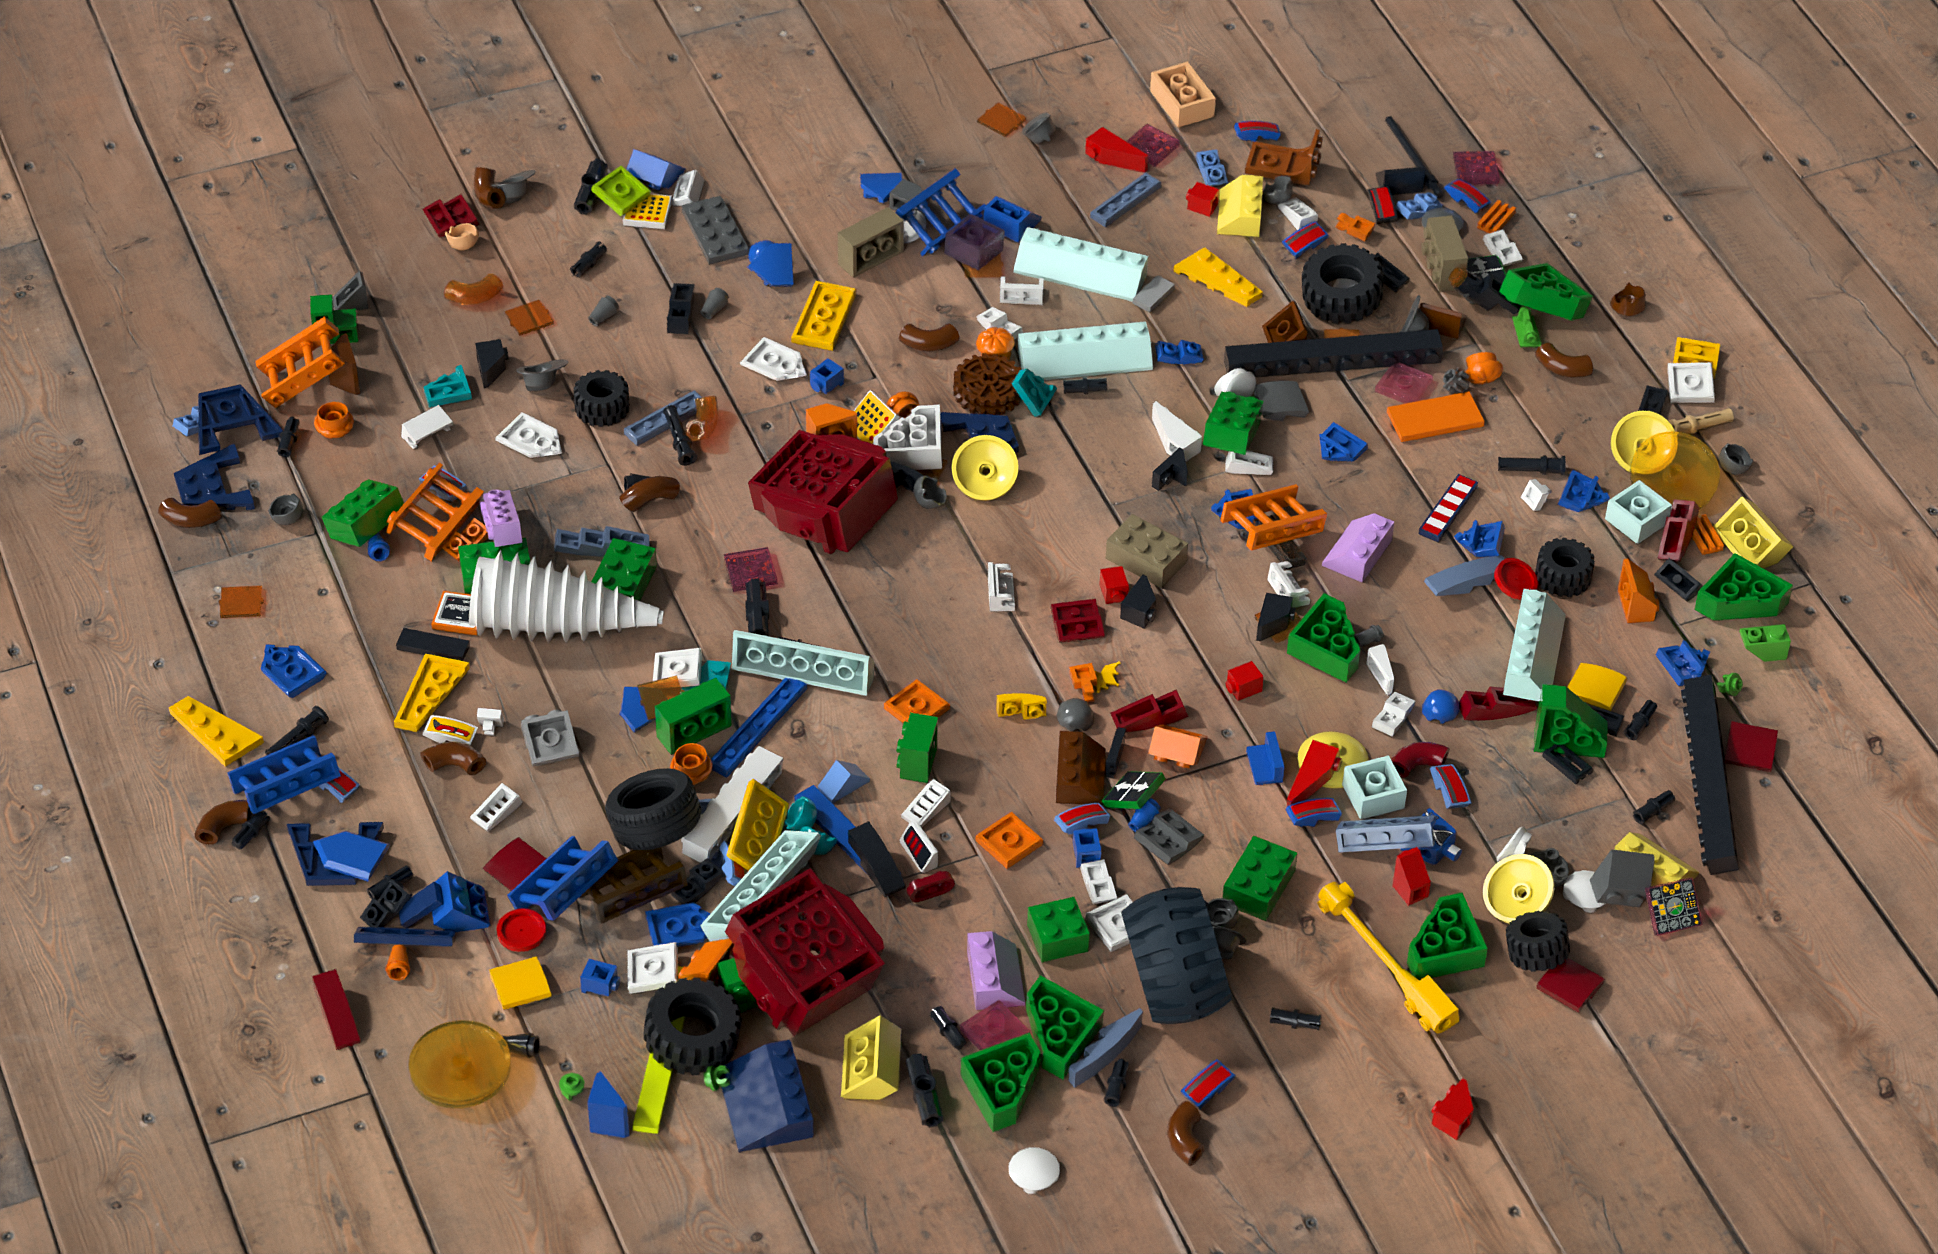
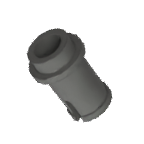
[1354,625,1384,648]

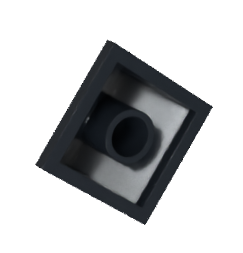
[1376,166,1425,195]

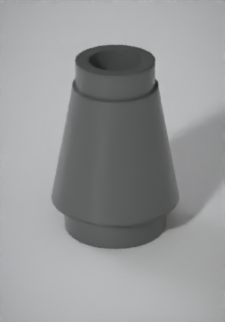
[701,288,729,320]
[588,296,619,327]

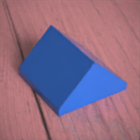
[587,1071,629,1138]

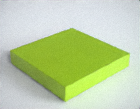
[591,165,651,217]

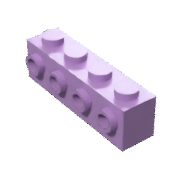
[480,489,522,547]

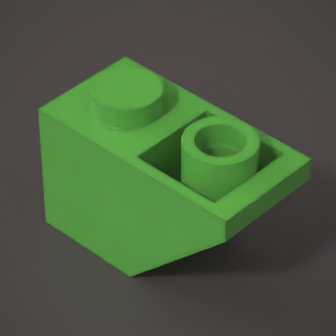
[1739,624,1791,662]

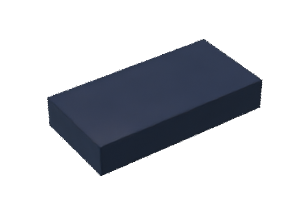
[399,882,443,928]

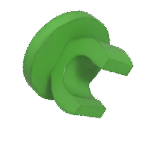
[1717,673,1743,696]
[704,1066,730,1091]
[559,1073,585,1101]

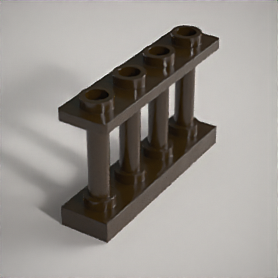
[579,847,688,924]

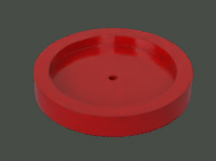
[1494,558,1538,600]
[496,909,546,952]

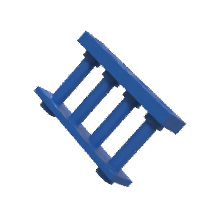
[895,168,986,256]
[227,735,341,814]
[507,836,619,921]

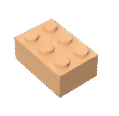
[1150,62,1216,128]

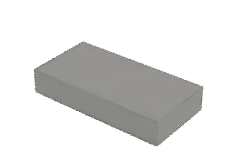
[1133,275,1175,312]

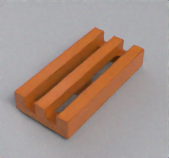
[1477,200,1516,234]
[1692,514,1724,555]

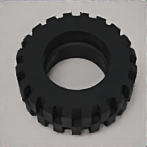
[1302,243,1383,324]
[643,977,742,1075]

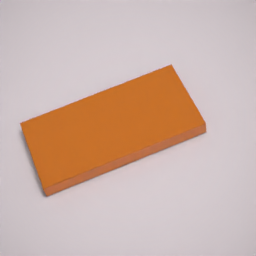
[1387,392,1484,442]

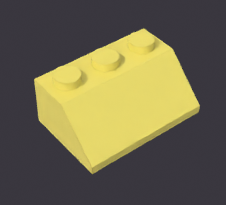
[1217,175,1263,237]
[1713,496,1794,569]
[1615,832,1699,889]
[841,1015,901,1100]

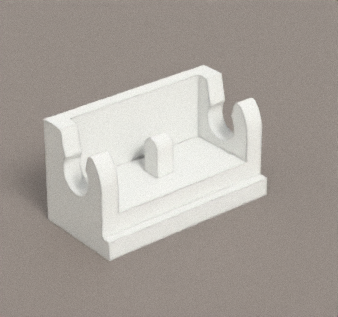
[1000,276,1044,305]
[401,405,453,449]
[1267,561,1310,607]
[988,562,1015,611]

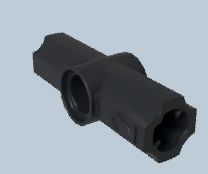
[574,158,608,215]
[745,578,769,636]
[906,1053,944,1128]

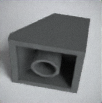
[1590,849,1655,907]

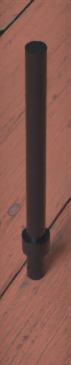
[1385,116,1444,198]

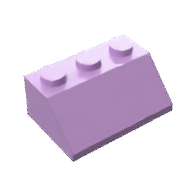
[1322,513,1394,582]
[967,931,1025,1010]

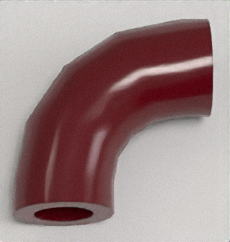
[1391,742,1450,778]

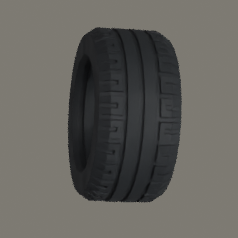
[605,768,702,850]

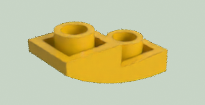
[996,693,1047,720]

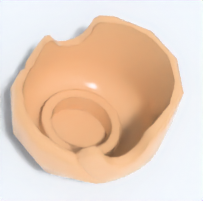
[445,223,479,251]

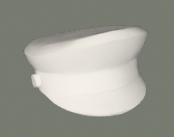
[1215,368,1256,397]
[1496,826,1532,862]

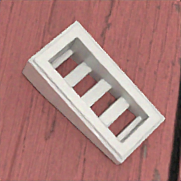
[1278,198,1318,230]
[1225,451,1273,475]
[1366,644,1394,696]
[901,779,951,828]
[470,783,522,832]

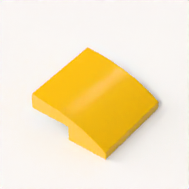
[1673,337,1720,379]
[1568,663,1627,711]
[489,956,551,1010]

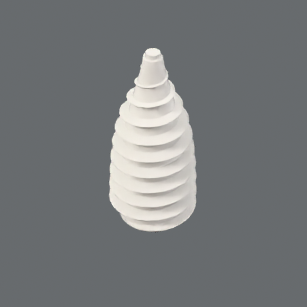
[469,550,664,643]

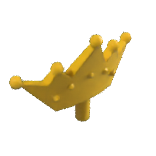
[1094,661,1121,693]

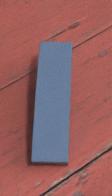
[554,526,649,557]
[1424,555,1505,596]
[1069,1008,1143,1088]

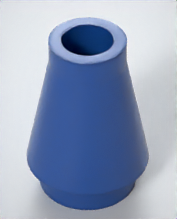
[368,532,390,561]
[1128,798,1161,832]

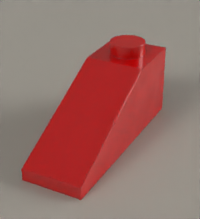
[1085,127,1148,173]
[1287,740,1342,806]

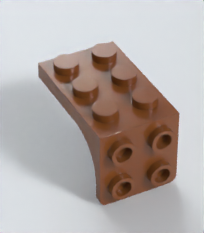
[1245,129,1323,185]

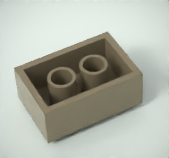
[838,207,904,278]
[1421,215,1468,292]
[1106,514,1188,588]

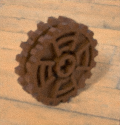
[953,353,1022,415]

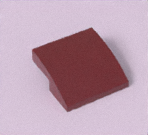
[422,194,480,237]
[1050,599,1105,643]
[1725,721,1778,772]
[482,837,547,891]
[1537,958,1605,1013]

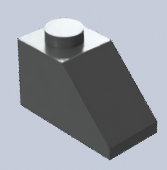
[890,179,927,222]

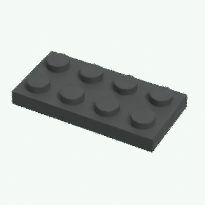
[681,196,749,265]

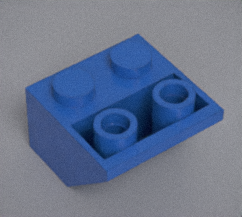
[984,196,1042,242]
[432,871,490,932]

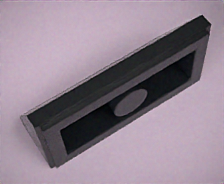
[1654,558,1703,601]

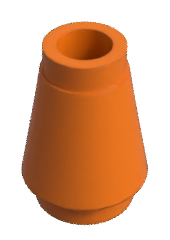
[385,944,410,981]

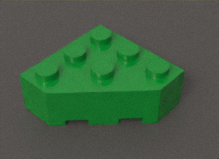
[1499,263,1593,320]
[1694,553,1793,620]
[1287,593,1360,683]
[1534,684,1607,758]
[1407,892,1488,981]
[1026,975,1104,1080]
[961,1033,1040,1132]

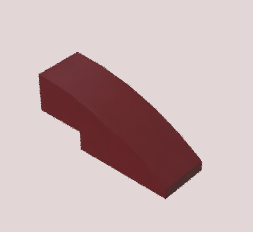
[1657,499,1700,562]
[1459,686,1537,721]
[1110,689,1189,732]
[312,969,361,1050]

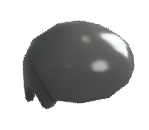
[1262,176,1293,204]
[1719,443,1753,475]
[913,475,947,509]
[268,493,303,526]
[1056,698,1094,731]
[1206,898,1239,929]

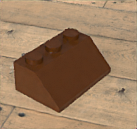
[1056,731,1106,806]

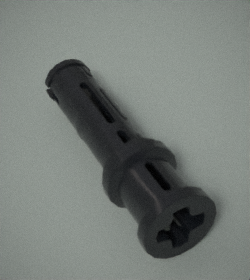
[663,405,698,466]
[1498,455,1566,475]
[265,706,329,756]

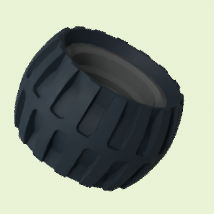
[1121,887,1232,1024]

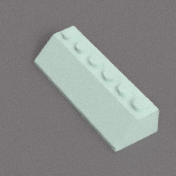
[1014,227,1148,302]
[1018,322,1153,380]
[1503,589,1566,701]
[732,630,875,696]
[700,830,821,947]

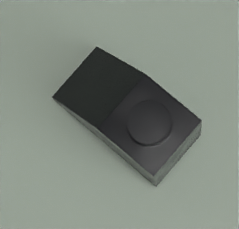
[475,339,509,388]
[1120,574,1157,629]
[1256,592,1296,641]

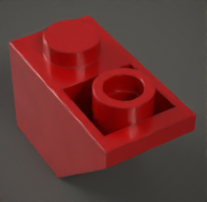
[1392,847,1431,906]
[1431,1078,1474,1140]

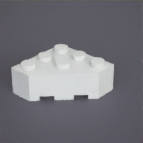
[874,405,942,470]

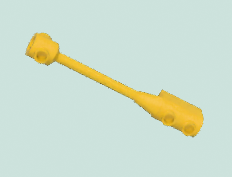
[1317,882,1459,1034]

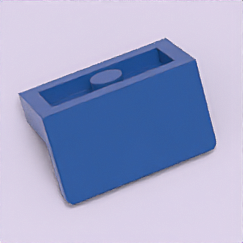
[1246,731,1285,785]

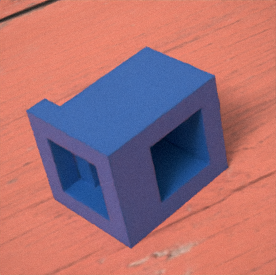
[810,358,844,394]
[1073,828,1101,868]
[580,959,620,997]

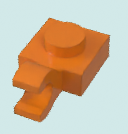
[1336,213,1375,241]
[1069,663,1097,703]

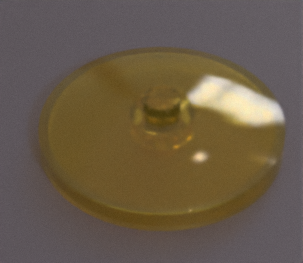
[1630,431,1720,510]
[409,1020,511,1108]

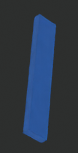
[711,678,807,778]
[794,785,901,874]

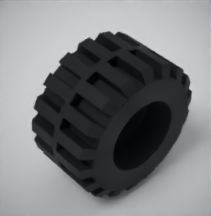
[573,370,630,427]
[1535,538,1595,597]
[1506,911,1570,972]

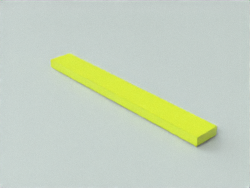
[633,966,685,1134]

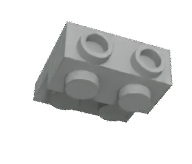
[521,709,579,767]

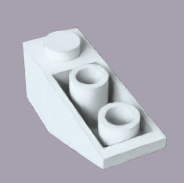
[1152,401,1202,461]

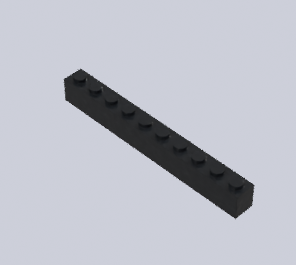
[1224,329,1443,378]
[1681,675,1739,875]

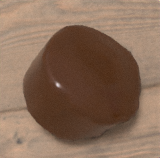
[1610,283,1646,317]

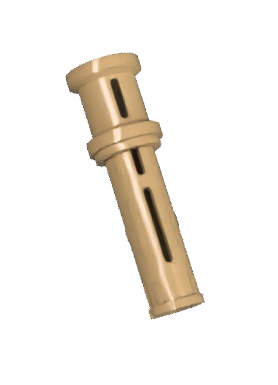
[1668,408,1734,438]

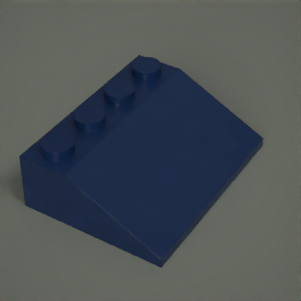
[720,1039,813,1153]

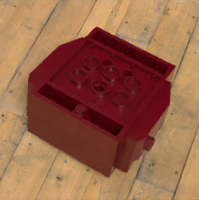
[748,430,898,554]
[725,868,885,1037]

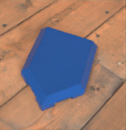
[261,644,327,698]
[313,831,390,882]
[645,903,711,947]

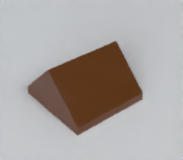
[1262,300,1307,343]
[1419,302,1467,339]
[329,334,360,395]

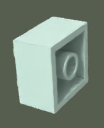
[1605,480,1672,544]
[1342,755,1407,820]

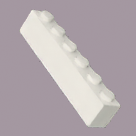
[681,746,783,863]

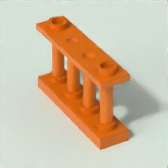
[255,317,345,408]
[387,462,484,562]
[1220,484,1327,551]

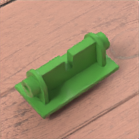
[1512,307,1542,348]

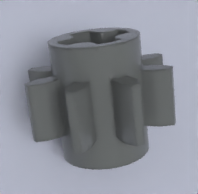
[1443,367,1470,395]

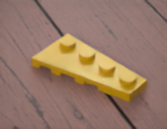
[1173,247,1263,307]
[394,654,470,732]
[169,696,264,767]

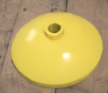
[1611,411,1678,476]
[952,435,1019,501]
[1298,732,1369,788]
[1483,854,1554,924]

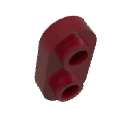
[907,871,955,902]

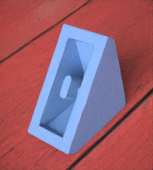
[818,760,870,804]

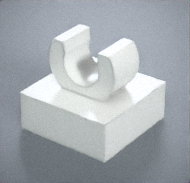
[1521,479,1551,511]
[477,708,504,736]

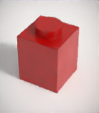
[1186,182,1220,217]
[1099,566,1129,604]
[1225,661,1264,701]

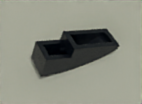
[667,283,695,334]
[848,821,906,897]

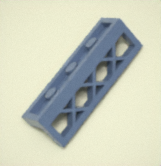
[1336,815,1436,852]

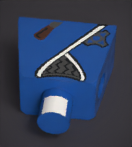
[1400,808,1462,865]

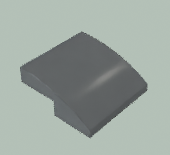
[1253,381,1309,421]
[1134,808,1204,865]

